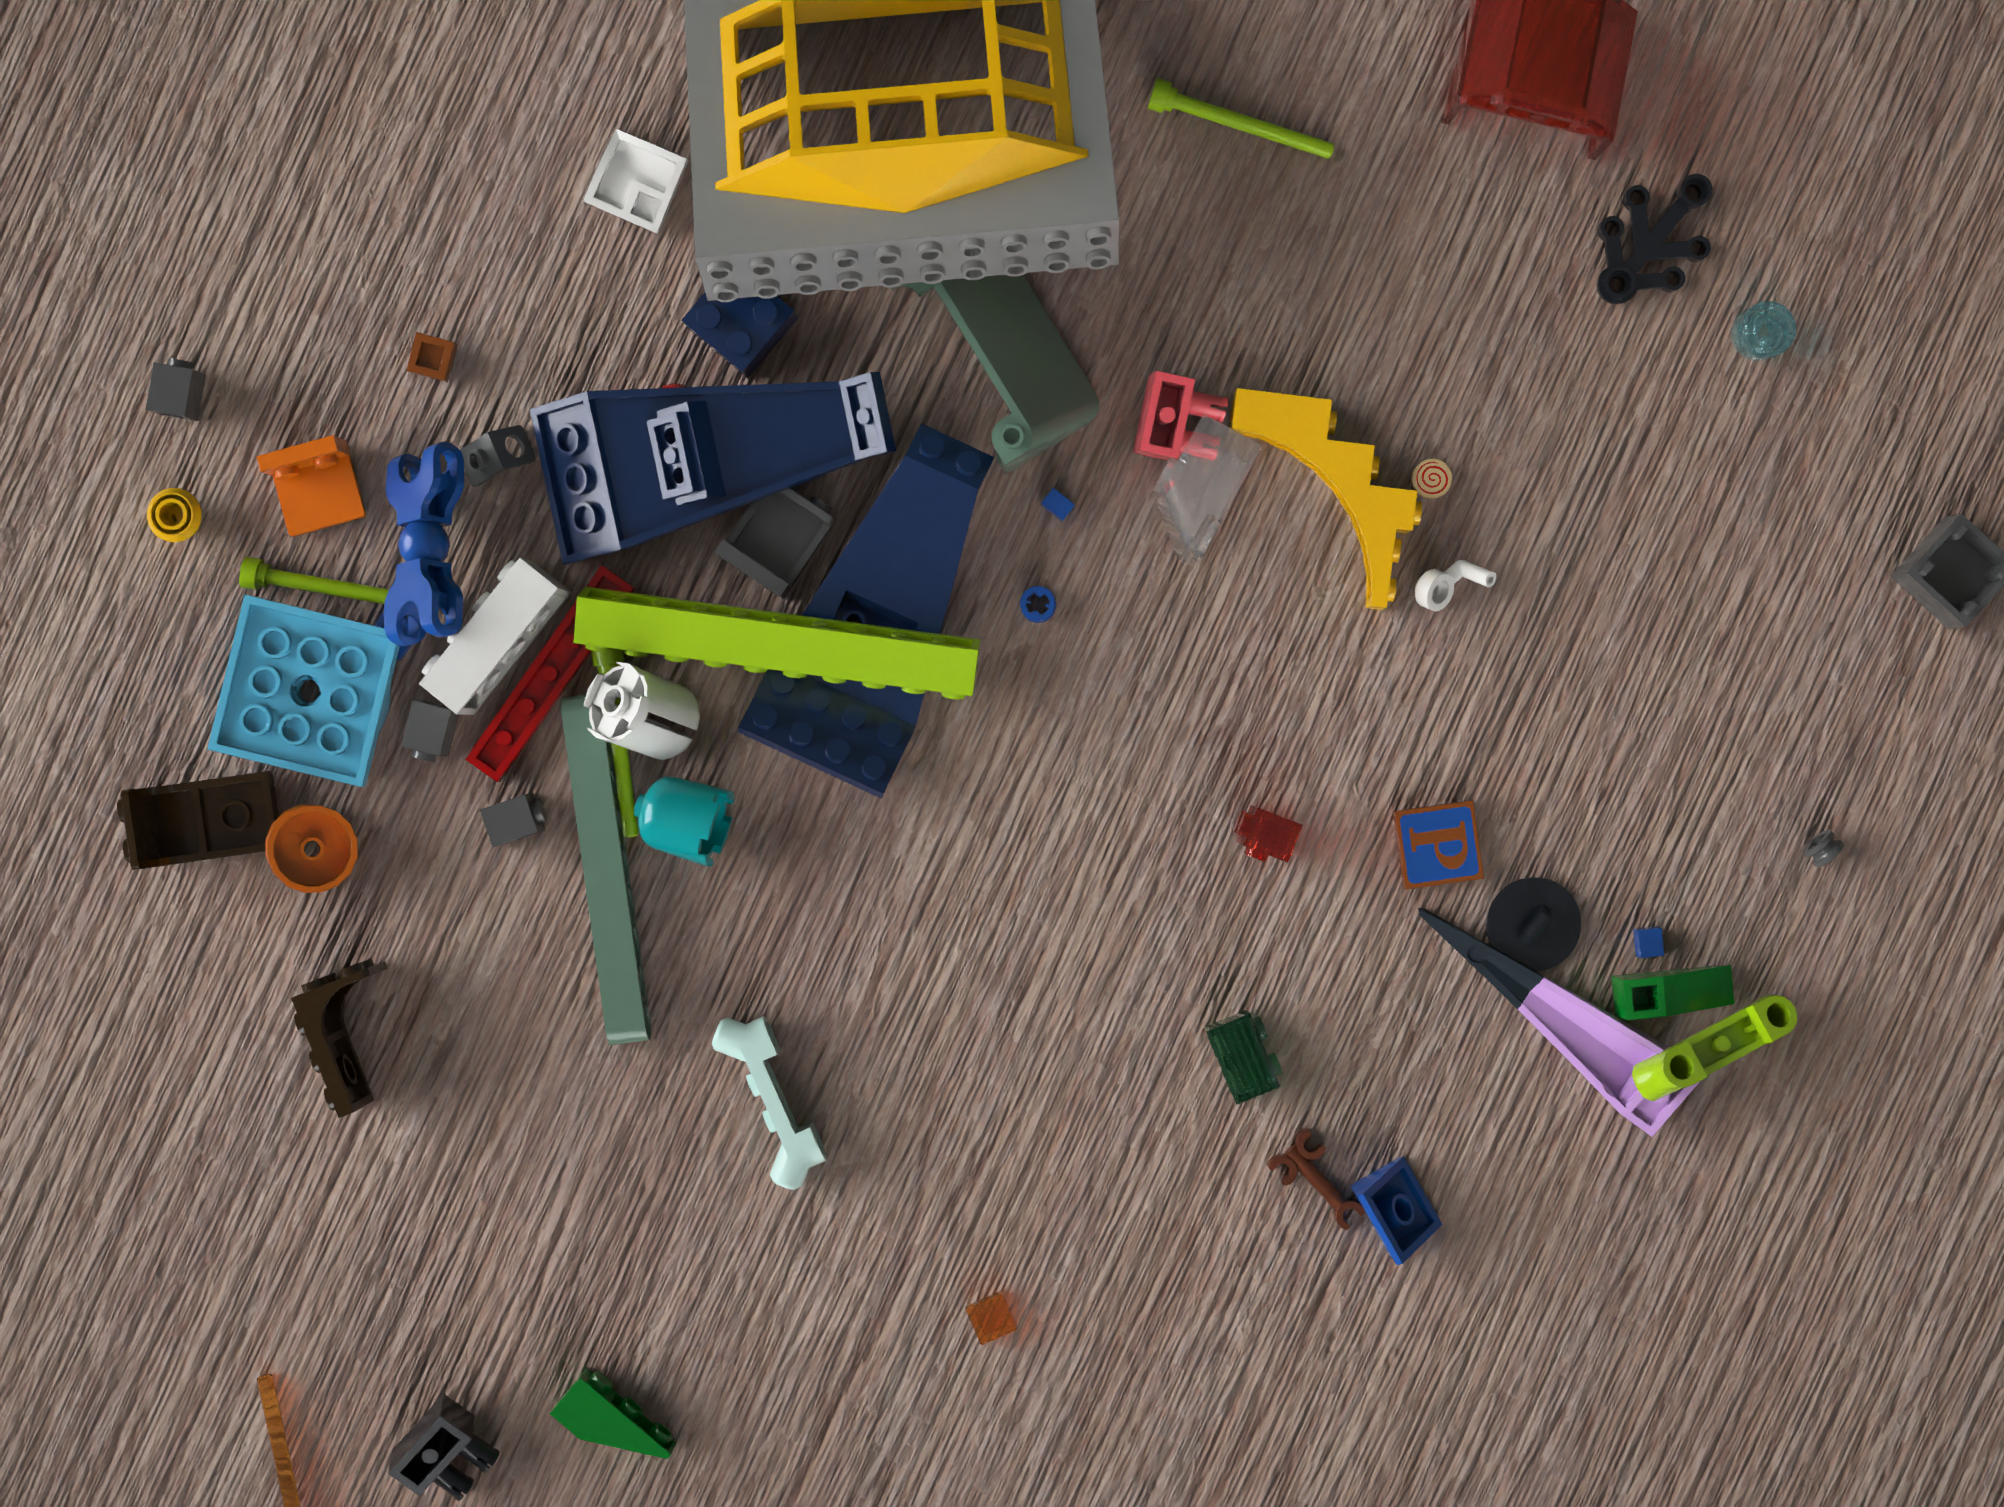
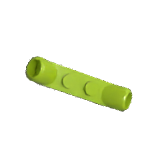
[1632,994,1797,1102]

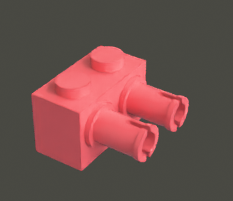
[1132,371,1228,462]

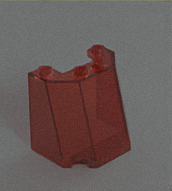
[1441,0,1638,160]

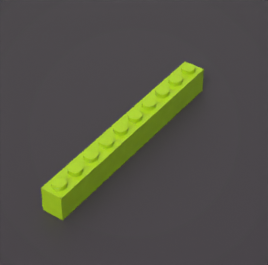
[574,587,981,699]

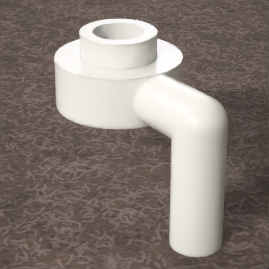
[1415,560,1496,612]

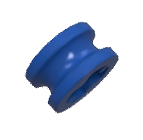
[1020,586,1056,623]

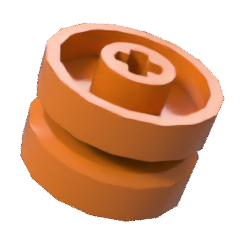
[265,804,358,893]

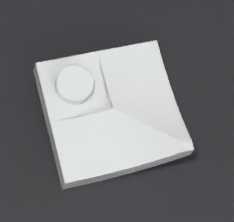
[583,129,689,235]

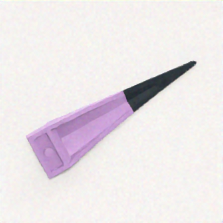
[1418,908,1700,1137]

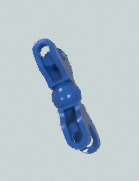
[384,441,464,647]

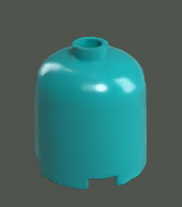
[634,776,735,867]

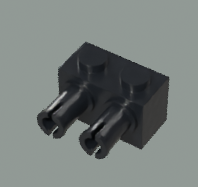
[388,1394,500,1501]

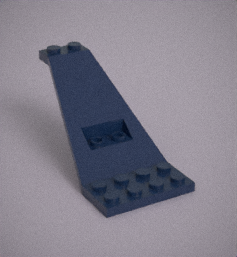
[530,372,896,565]
[738,423,994,799]

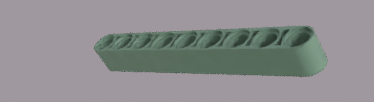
[561,694,651,1046]

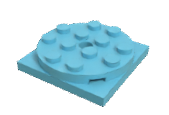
[207,594,400,787]

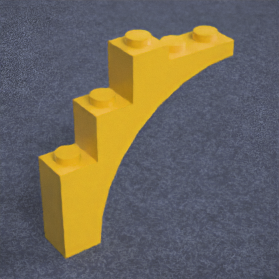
[1228,388,1422,610]

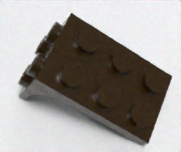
[117,771,279,870]
[291,958,388,1118]

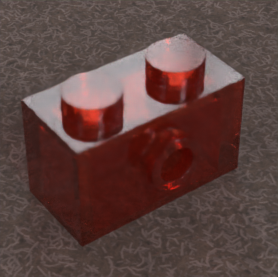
[1233,805,1303,863]

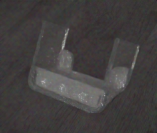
[1152,414,1263,567]

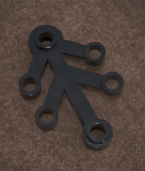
[1596,174,1712,305]

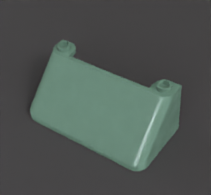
[891,275,1099,475]

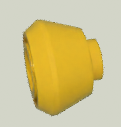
[147,488,202,542]

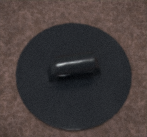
[1486,877,1581,971]

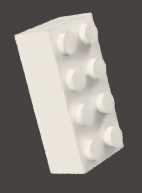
[419,558,572,715]

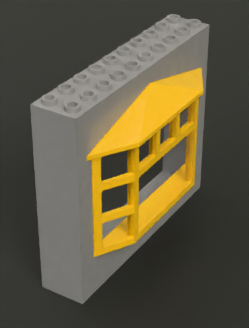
[684,0,1119,302]

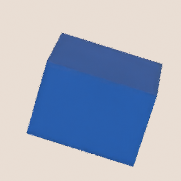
[1041,488,1075,522]
[1633,927,1664,958]

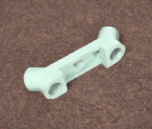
[712,1016,827,1190]

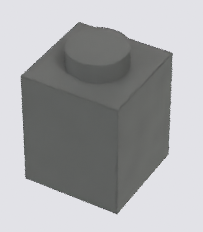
[145,358,206,421]
[401,700,459,762]
[480,793,547,847]

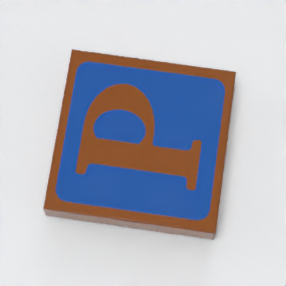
[1393,800,1484,890]

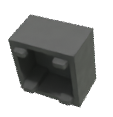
[1890,513,2004,629]

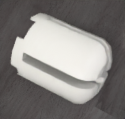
[584,662,700,760]

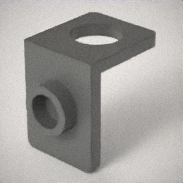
[460,425,536,487]

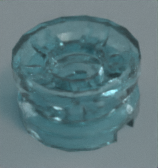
[1731,301,1796,361]

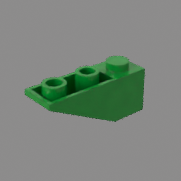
[1611,964,1735,1020]
[549,1368,676,1459]

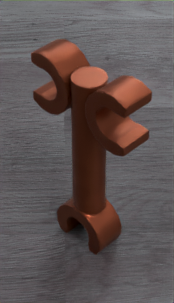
[1267,1128,1365,1230]

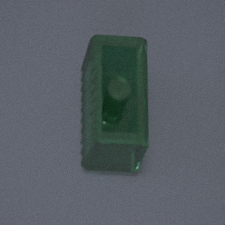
[1204,1010,1283,1105]

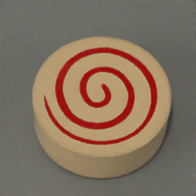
[1410,459,1452,500]

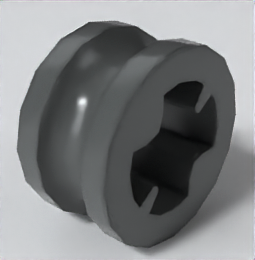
[1802,829,1844,868]

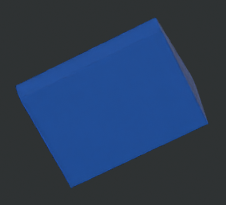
[1350,1156,1443,1265]

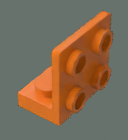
[256,435,366,537]

